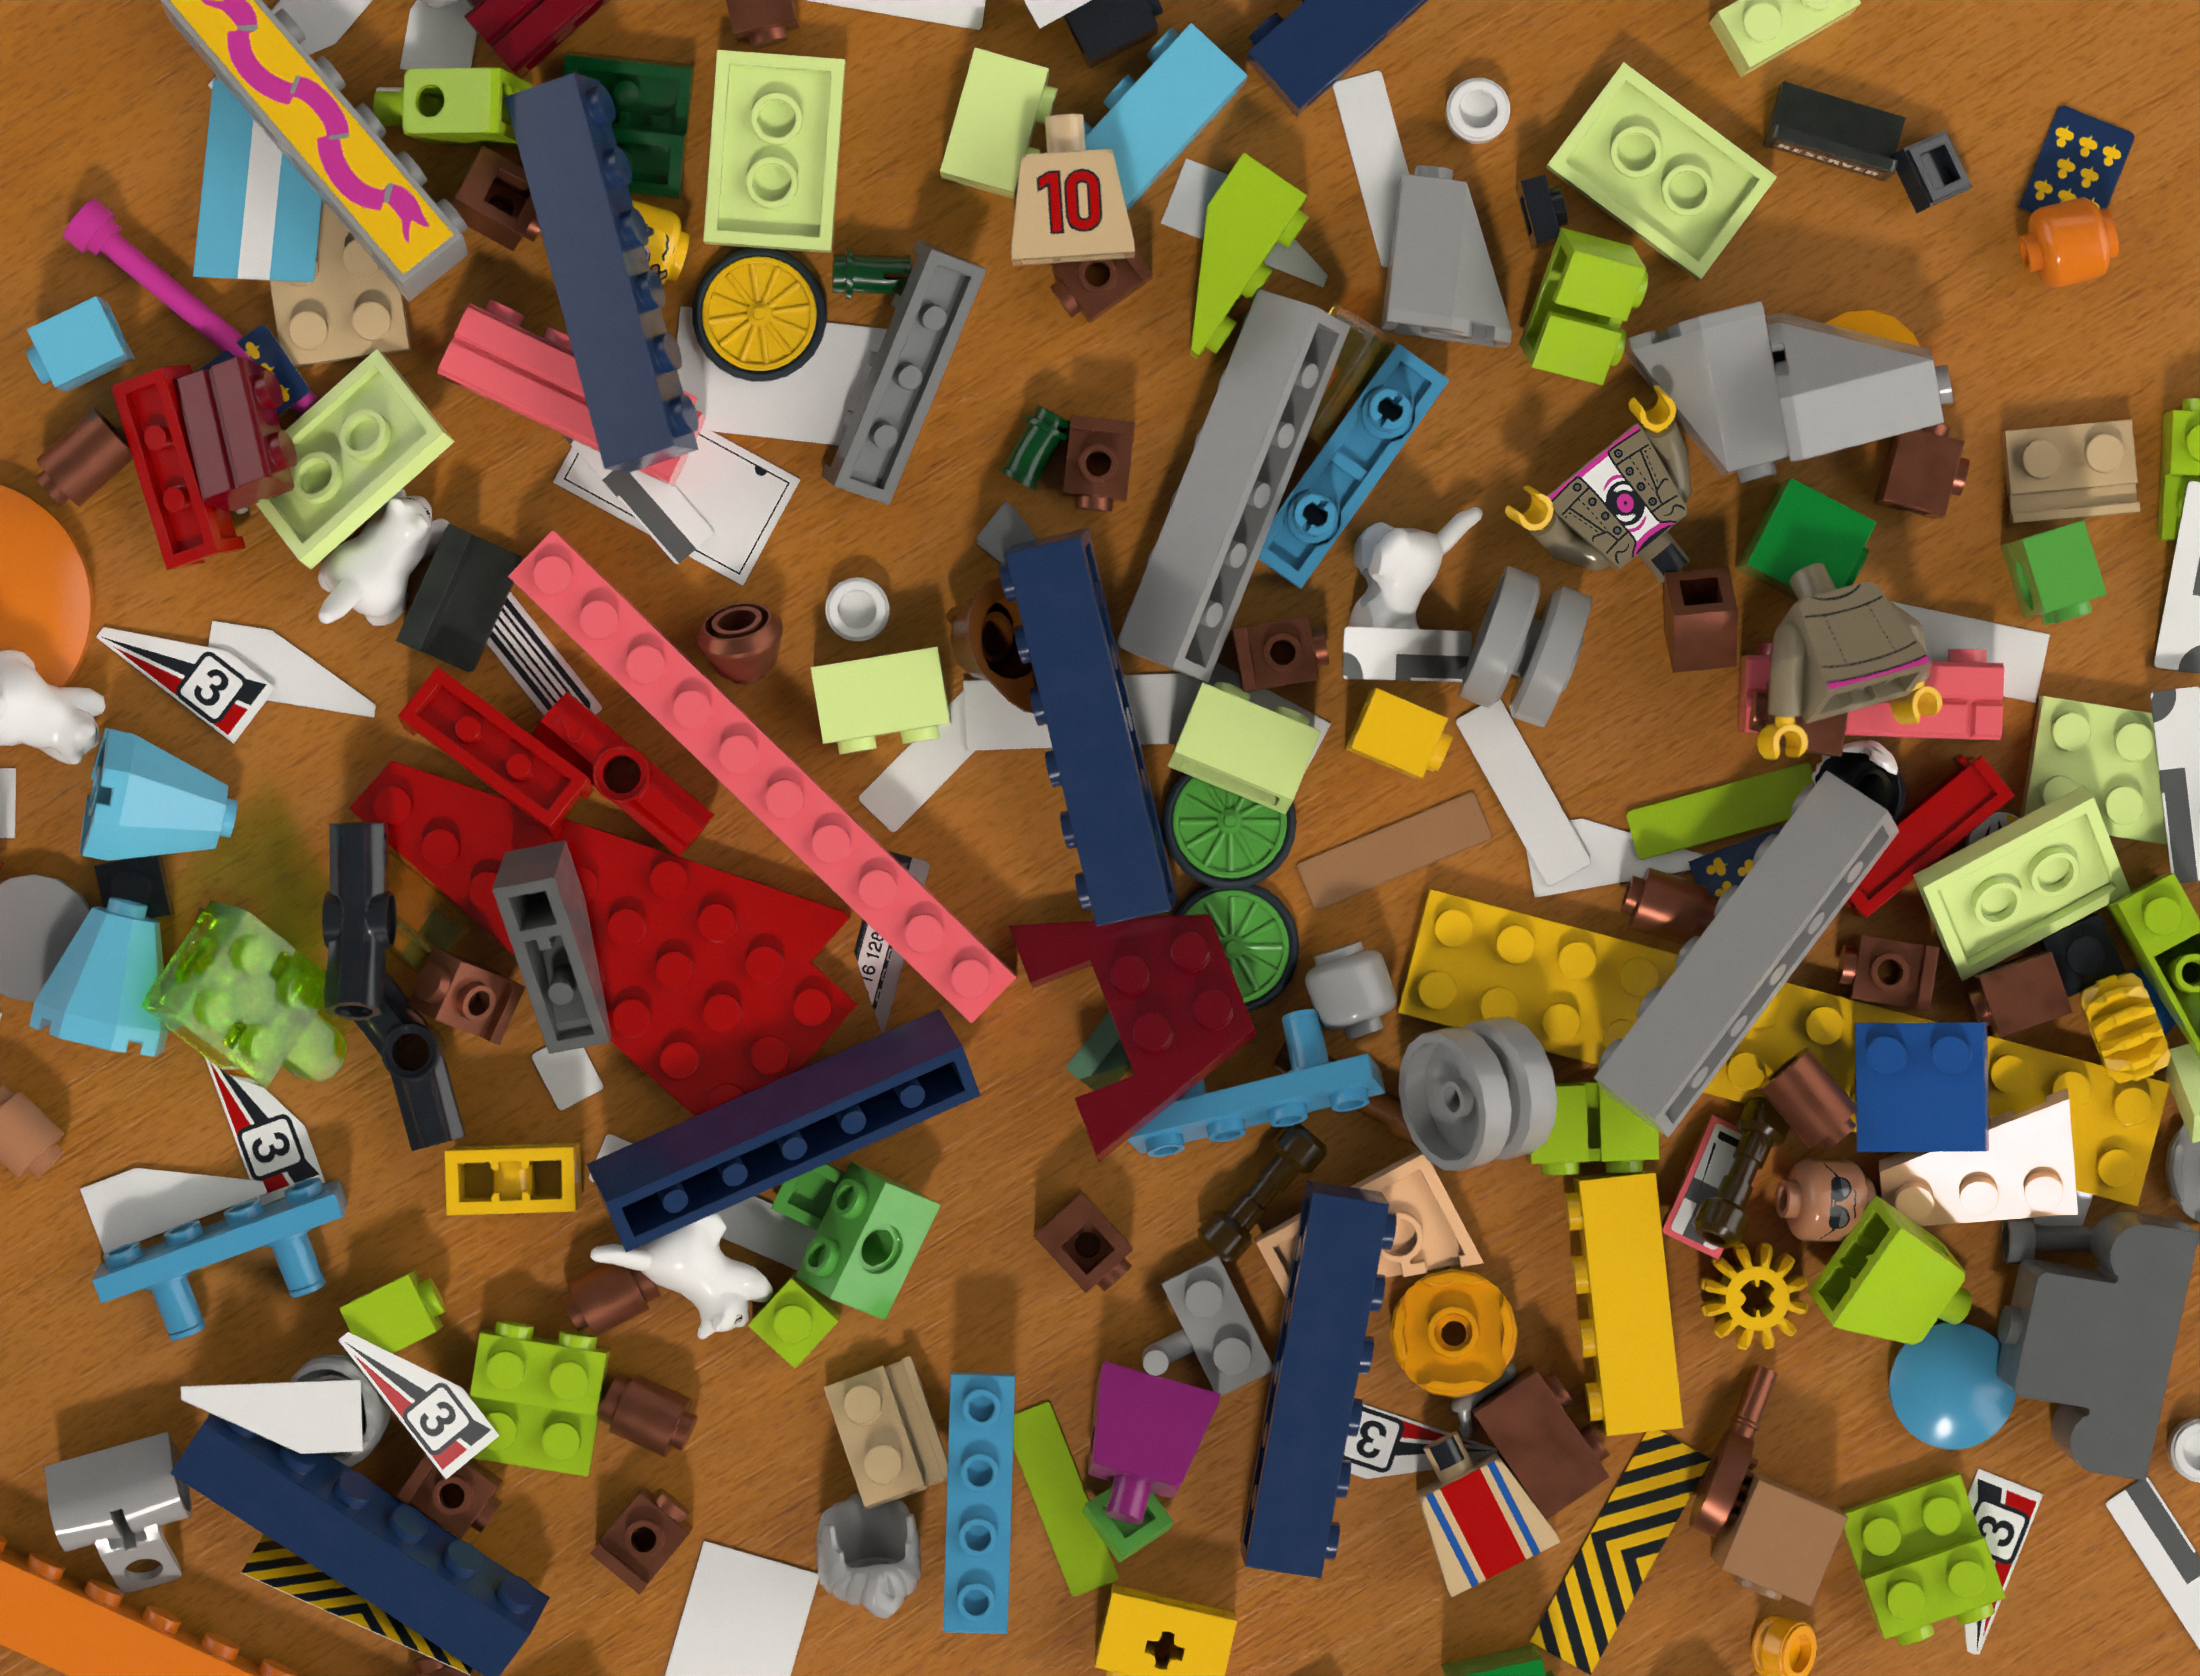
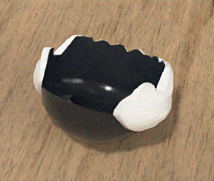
[1812,739,1906,822]

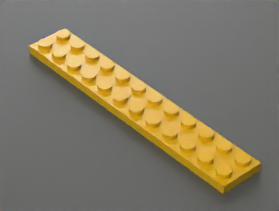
[1397,889,2170,1207]

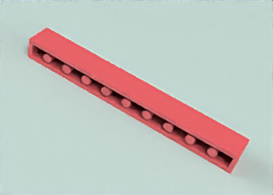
[508,530,1017,1024]

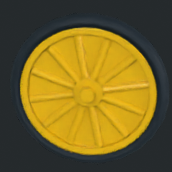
[692,248,827,382]

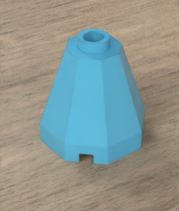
[79,727,238,861]
[29,897,170,1056]

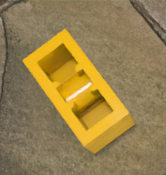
[1345,688,1453,779]
[444,1142,582,1216]
[1095,1584,1237,1676]

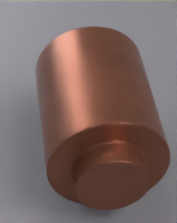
[36,408,133,507]
[1758,1048,1858,1150]

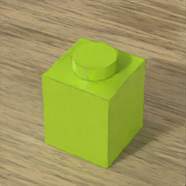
[339,1269,446,1353]
[748,1272,842,1369]

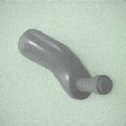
[1451,1362,1516,1438]

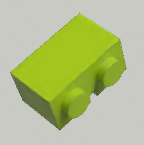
[1519,227,1648,385]
[1526,1082,1659,1175]

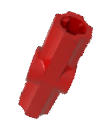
[532,691,715,857]

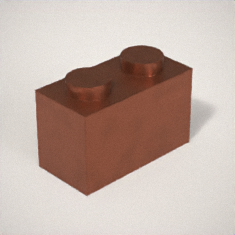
[1471,1365,1610,1520]

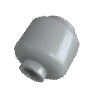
[1305,941,1397,1040]

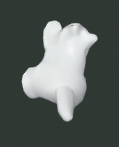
[318,488,450,626]
[1348,507,1483,629]
[0,649,106,765]
[591,1213,774,1339]

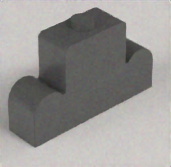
[1996,1211,2200,1481]

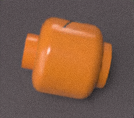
[2018,197,2119,289]

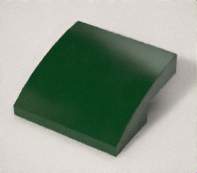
[563,51,695,199]

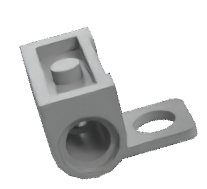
[44,1432,192,1593]

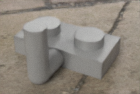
[1142,1255,1273,1396]

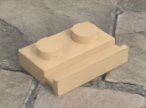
[2001,419,2140,524]
[824,1356,948,1510]

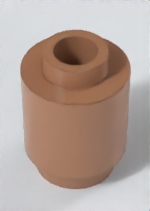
[0,1084,65,1179]

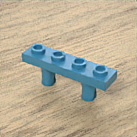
[1258,344,1450,590]
[1127,1009,1386,1157]
[92,1177,348,1341]
[943,1372,1015,1634]

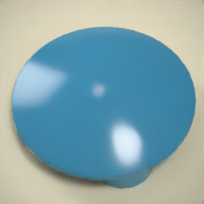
[1888,1322,2016,1449]

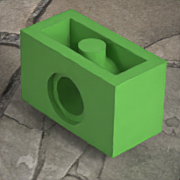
[2000,520,2107,626]
[795,1161,941,1320]

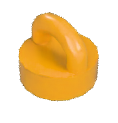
[1751,1616,1817,1676]

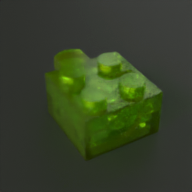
[141,900,347,1089]

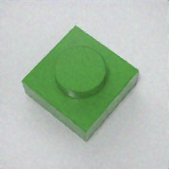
[771,1163,845,1231]
[1082,1487,1174,1563]

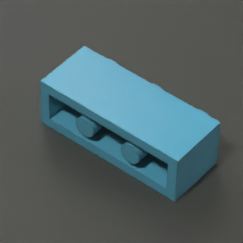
[1084,23,1248,211]

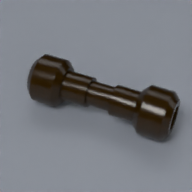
[1692,1097,1791,1248]
[1198,1123,1327,1263]

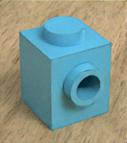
[26,296,135,392]

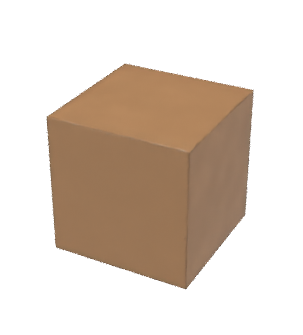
[1710,1469,1848,1606]

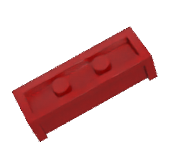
[111,364,246,570]
[398,666,594,840]
[1846,754,2015,918]

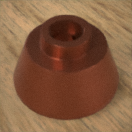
[696,602,783,684]

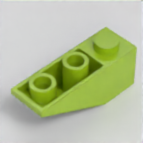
[1190,153,1309,360]
[2106,873,2200,1059]

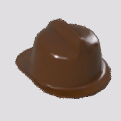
[946,577,1037,713]

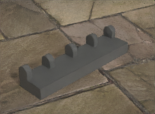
[821,239,987,505]

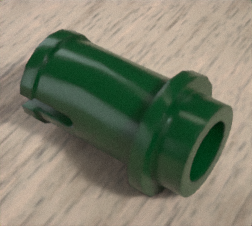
[832,248,911,300]
[999,404,1071,490]

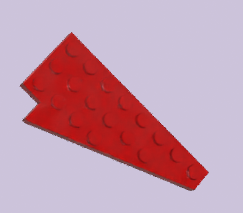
[349,761,858,1116]

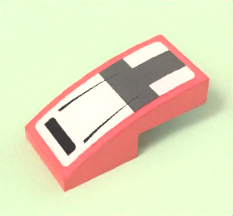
[1661,1114,1759,1260]

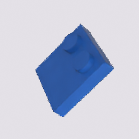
[1855,1022,1989,1152]

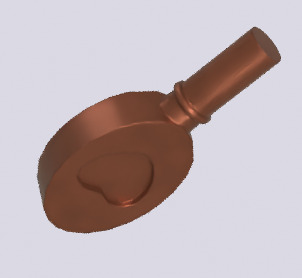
[1689,1365,1778,1537]

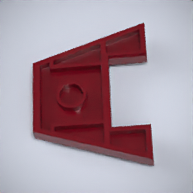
[1009,914,1256,1162]

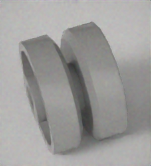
[1458,566,1593,728]
[1398,1017,1557,1171]

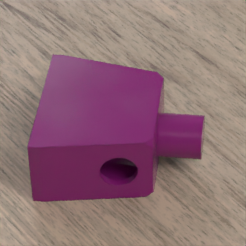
[1088,1361,1221,1524]

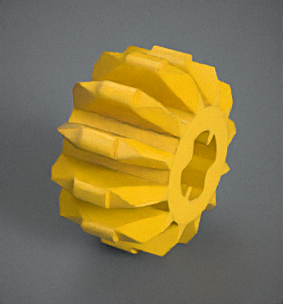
[2079,973,2171,1084]
[1699,1242,1808,1350]

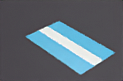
[193,80,322,282]

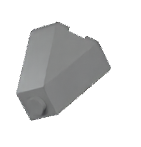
[1379,165,1512,349]
[1624,301,1790,483]
[1767,312,1954,462]

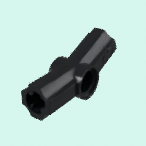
[322,822,397,1020]
[354,970,467,1151]

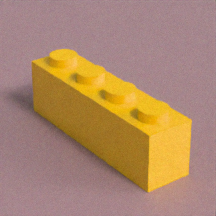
[1564,1169,1683,1436]

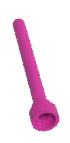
[62,198,320,416]

